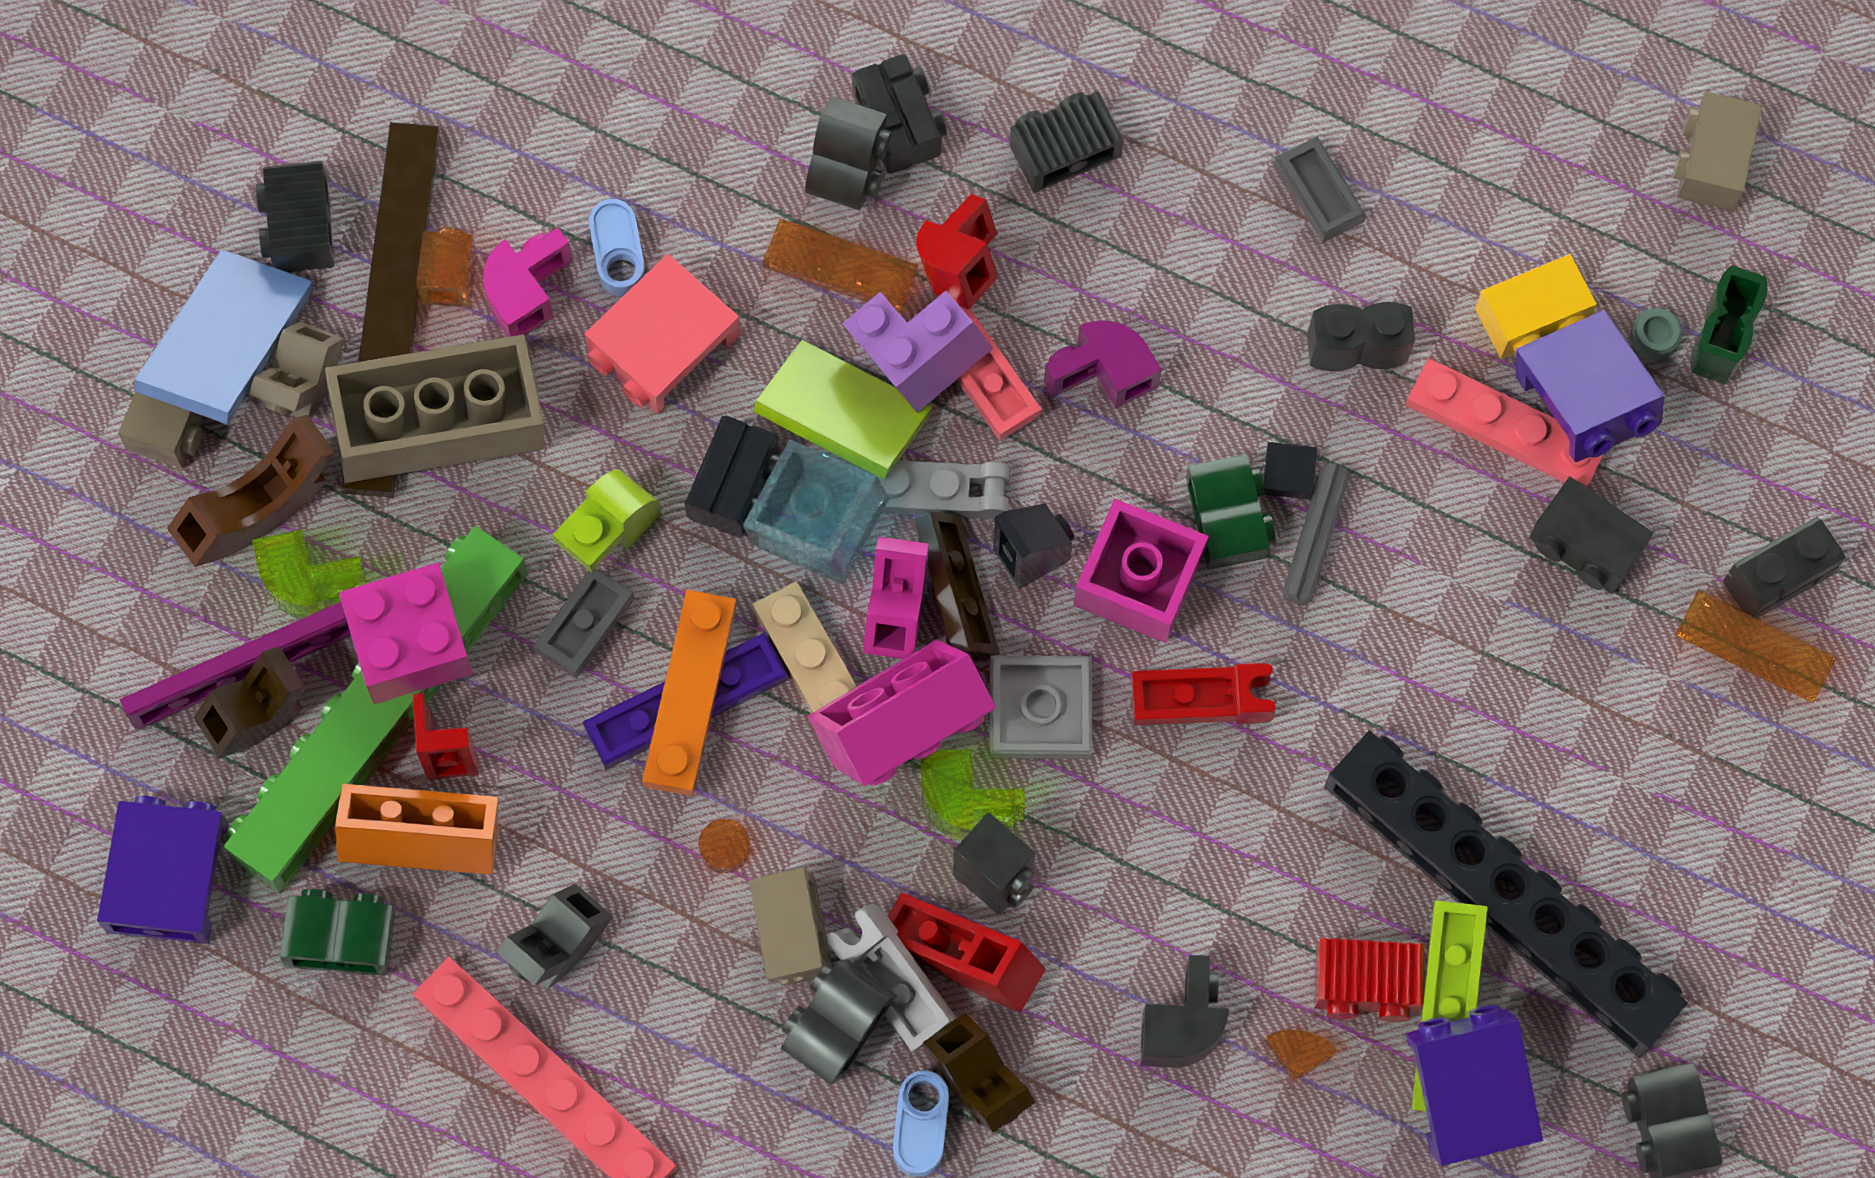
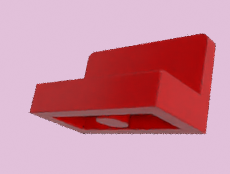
[412,693,479,780]

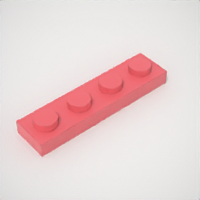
[1405,358,1604,487]

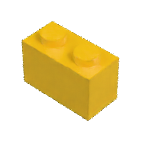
[1475,254,1597,359]

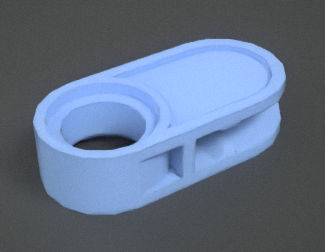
[589,199,645,297]
[893,1071,949,1178]

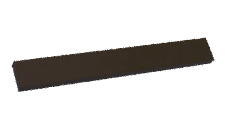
[342,122,440,498]

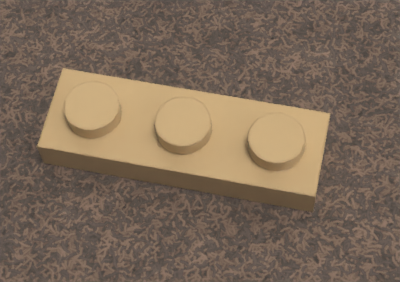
[752,581,857,713]

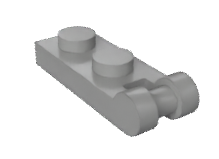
[868,460,1010,519]

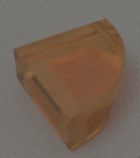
[1264,1029,1338,1084]

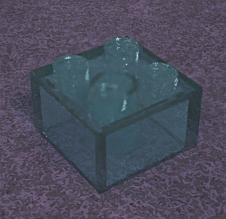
[743,439,889,585]

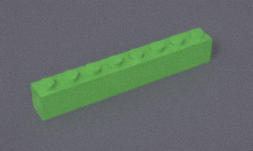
[223,525,528,894]

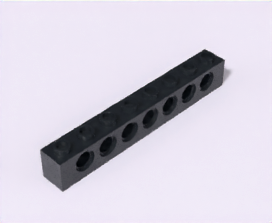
[1324,730,1688,1059]

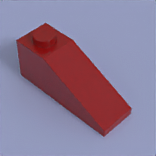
[888,892,1046,1013]

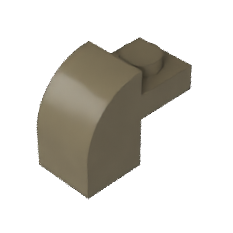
[249,321,345,418]

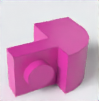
[483,227,572,337]
[863,537,929,659]

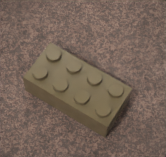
[325,335,544,483]

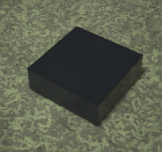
[1263,442,1317,500]

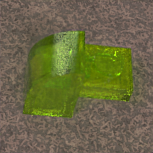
[252,529,368,619]
[920,749,1025,841]

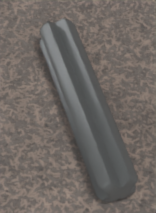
[1283,463,1350,605]

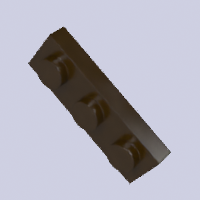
[914,511,1000,662]

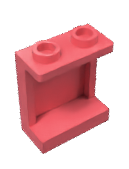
[584,253,741,414]

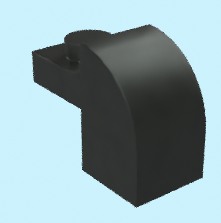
[496,883,613,989]
[1140,955,1229,1068]

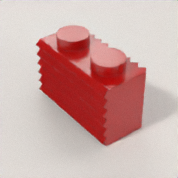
[1314,938,1425,1022]

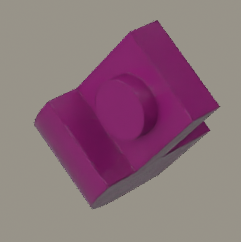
[1044,320,1162,409]

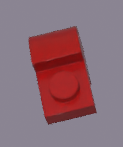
[916,194,999,310]

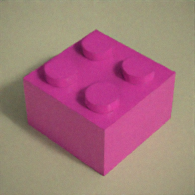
[1073,498,1209,644]
[339,562,473,704]

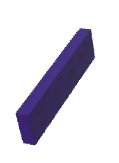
[582,632,788,770]

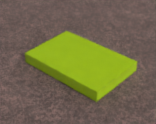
[753,340,932,480]

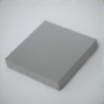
[990,656,1092,759]

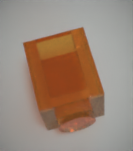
[416,227,477,308]

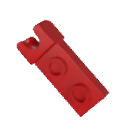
[1131,663,1276,726]

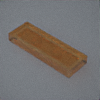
[763,219,918,314]
[1675,589,1837,703]

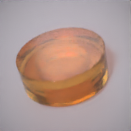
[698,819,751,873]

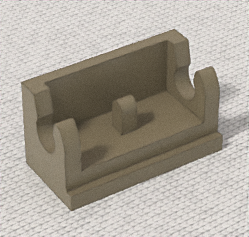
[749,867,831,986]

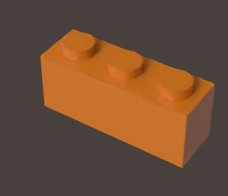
[335,784,499,875]

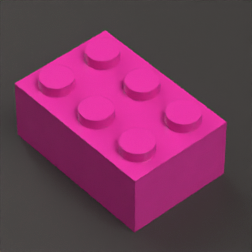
[807,639,996,786]

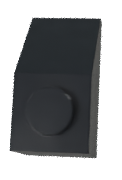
[993,503,1075,590]

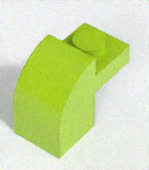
[552,469,662,572]

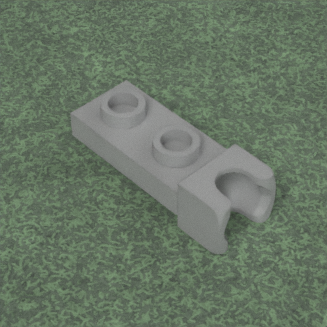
[827,904,957,1052]

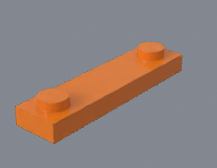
[642,589,737,797]

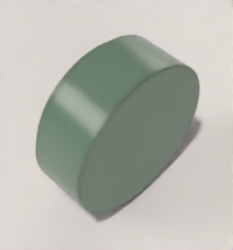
[1630,308,1682,360]

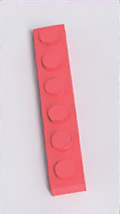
[413,956,677,1178]

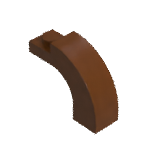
[167,415,335,567]

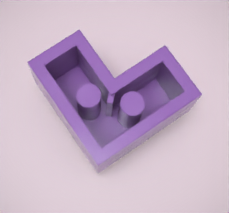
[843,291,993,413]

